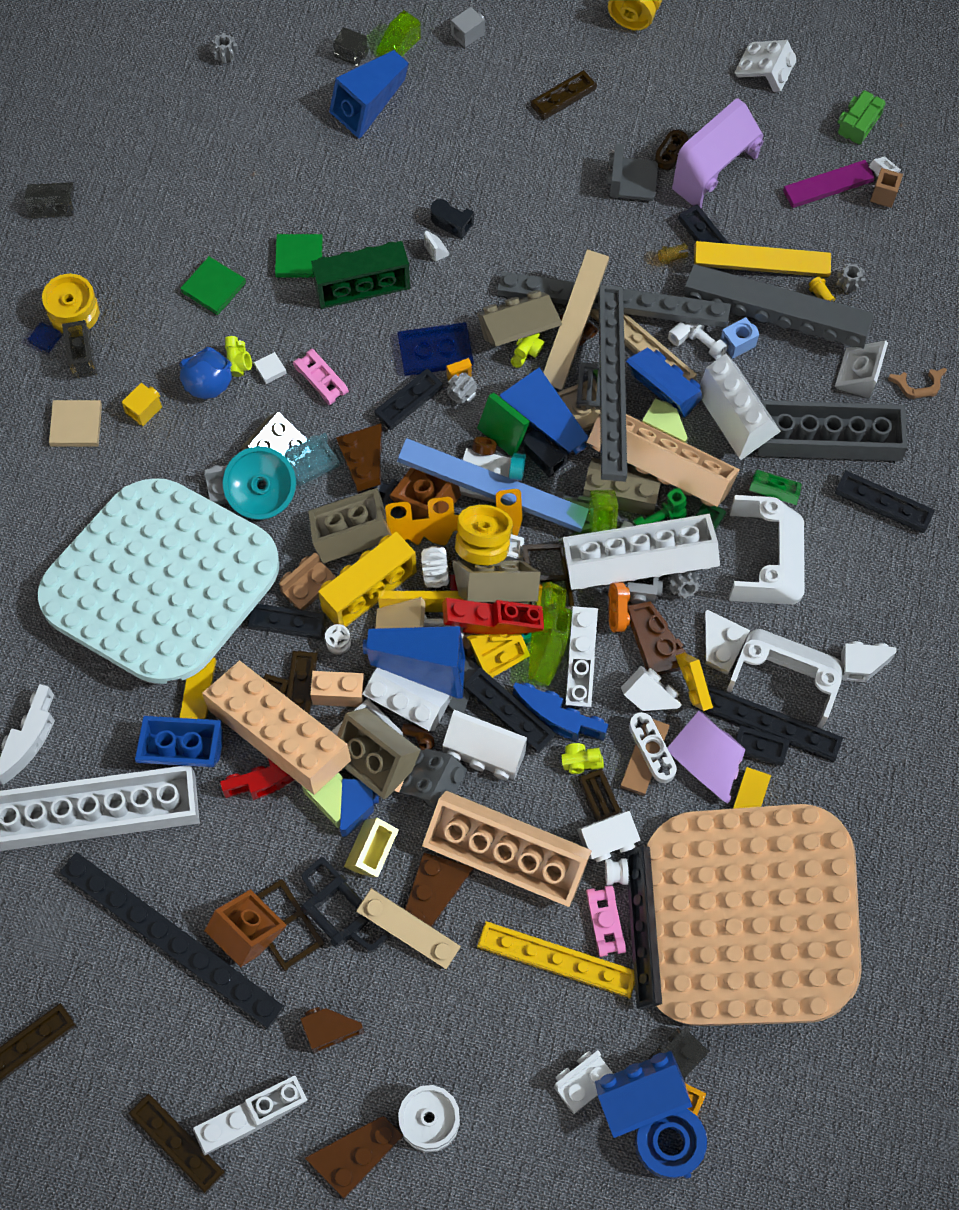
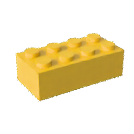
[318,531,417,627]

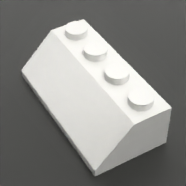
[700,353,781,460]

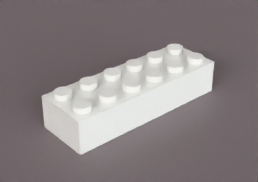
[563,514,720,590]

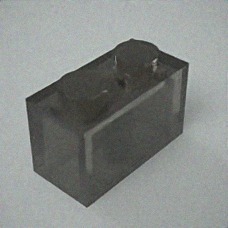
[62,320,97,379]

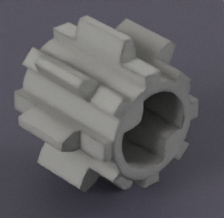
[210,33,239,63]
[836,263,865,293]
[447,373,477,404]
[668,570,700,598]

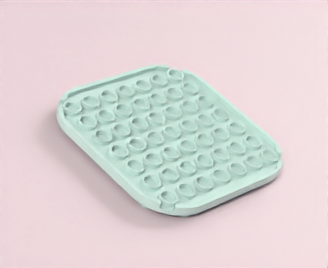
[38,479,279,684]

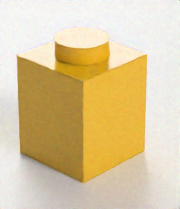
[122,383,162,427]

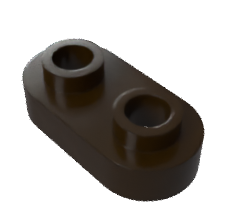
[655,130,688,170]

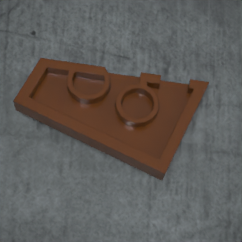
[336,423,383,492]
[627,601,686,675]
[405,853,474,927]
[305,1116,403,1199]

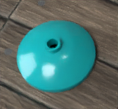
[223,446,296,520]

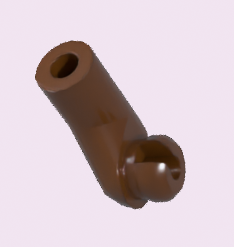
[402,722,435,750]

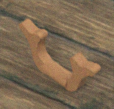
[888,368,947,399]

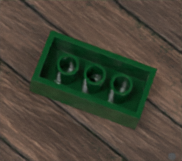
[311,241,410,309]

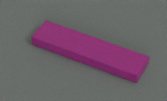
[783,160,875,208]

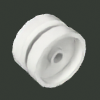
[398,1085,460,1152]

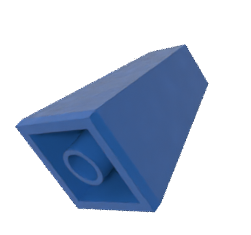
[329,50,409,139]
[499,367,589,455]
[363,626,465,699]

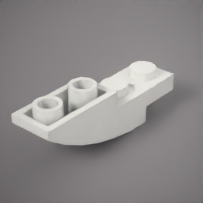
[566,606,598,707]
[0,684,55,785]
[193,1076,307,1155]

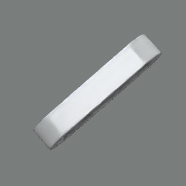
[629,712,677,783]

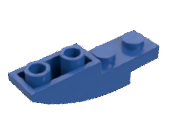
[513,682,609,742]

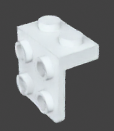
[735,40,797,92]

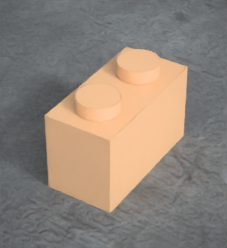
[310,671,365,707]

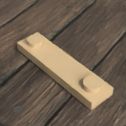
[356,888,461,969]

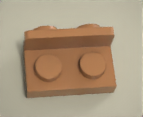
[279,553,336,610]

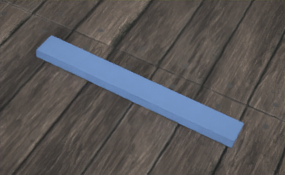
[397,438,589,533]

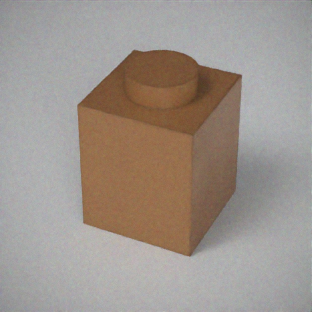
[870,168,903,208]

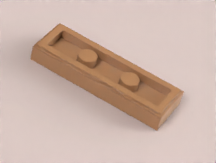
[620,719,670,797]

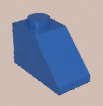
[340,779,379,837]

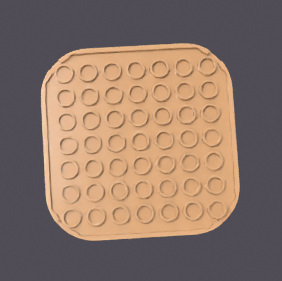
[647,804,861,1026]

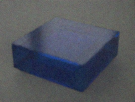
[28,322,62,353]

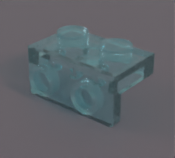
[285,433,340,487]

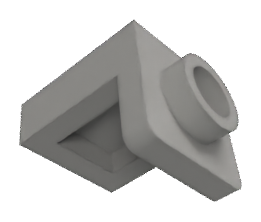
[627,577,663,604]

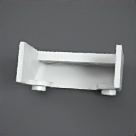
[729,495,804,605]
[726,629,843,729]

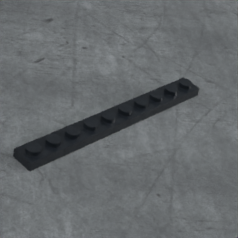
[59,852,285,1030]

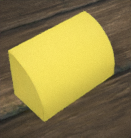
[344,818,399,877]

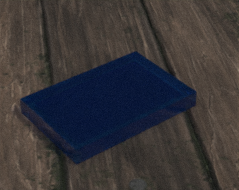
[397,322,474,376]

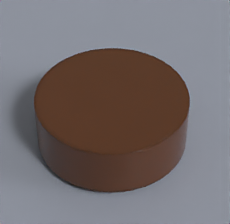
[472,437,497,455]

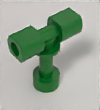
[632,488,687,526]

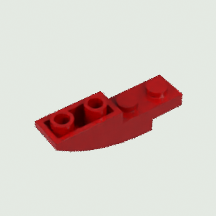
[442,598,544,635]
[220,758,295,800]

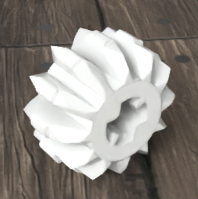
[421,546,449,588]

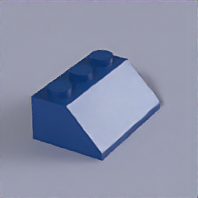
[626,347,703,419]
[135,716,224,767]
[595,1051,692,1138]

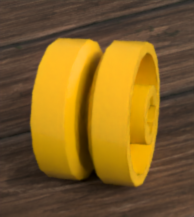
[608,0,662,30]
[42,273,100,335]
[455,505,513,565]

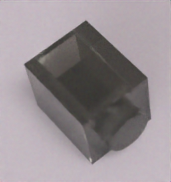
[333,27,369,66]

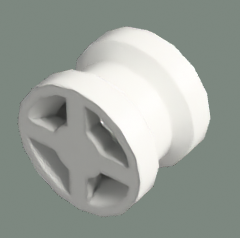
[325,624,351,655]
[605,858,628,886]

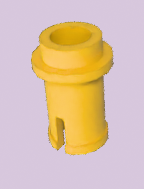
[808,277,835,302]

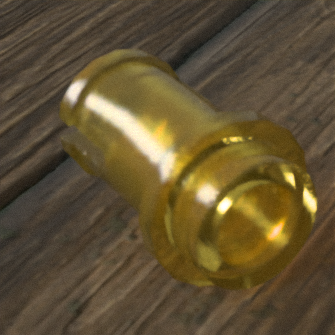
[658,243,689,264]

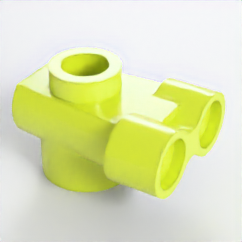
[511,333,545,368]
[225,336,252,377]
[562,743,604,774]

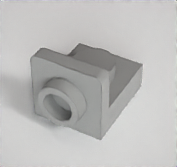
[204,465,228,505]

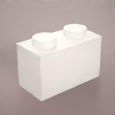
[577,811,641,862]

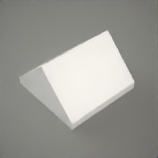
[835,340,888,399]

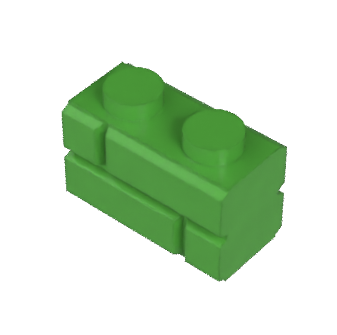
[838,90,886,145]

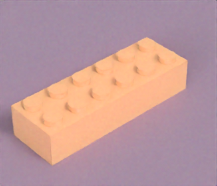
[587,414,740,507]
[202,660,351,795]
[422,791,592,907]

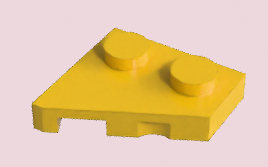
[466,634,531,678]
[676,653,713,711]

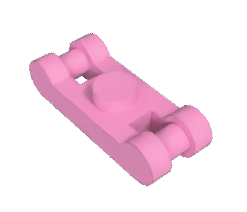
[293,349,349,405]
[586,885,626,957]

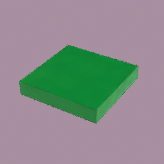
[275,234,323,278]
[180,256,246,315]
[477,393,530,457]
[749,469,802,505]

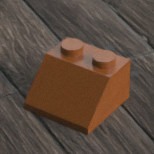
[390,468,461,520]
[204,889,287,967]

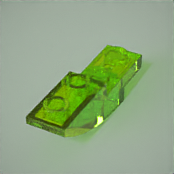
[528,582,572,687]

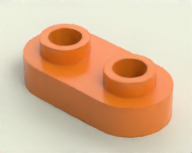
[608,582,630,632]

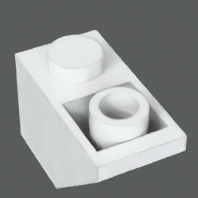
[841,641,896,682]
[621,666,682,711]

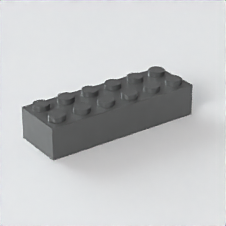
[757,400,908,461]

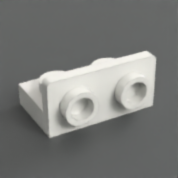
[554,1050,613,1114]

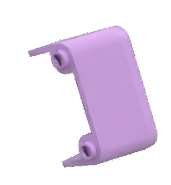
[672,98,764,208]

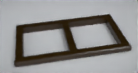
[521,543,575,614]
[257,879,325,971]

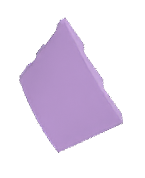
[667,711,745,803]

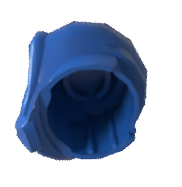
[179,347,232,399]

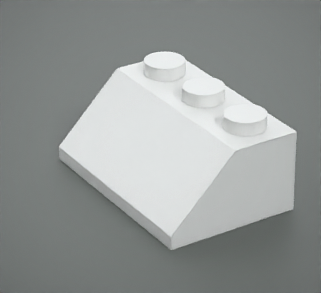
[362,668,452,731]
[443,710,527,781]

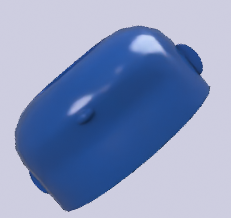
[635,1109,707,1179]

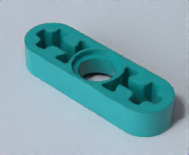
[509,453,526,480]

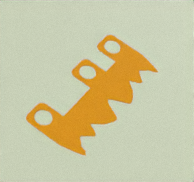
[385,489,522,546]

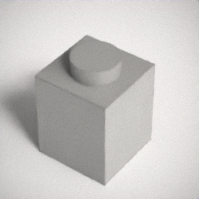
[451,7,485,48]

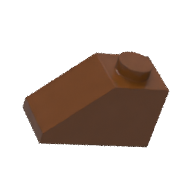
[301,1007,364,1053]

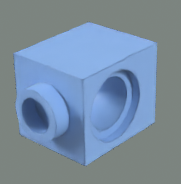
[720,317,759,359]

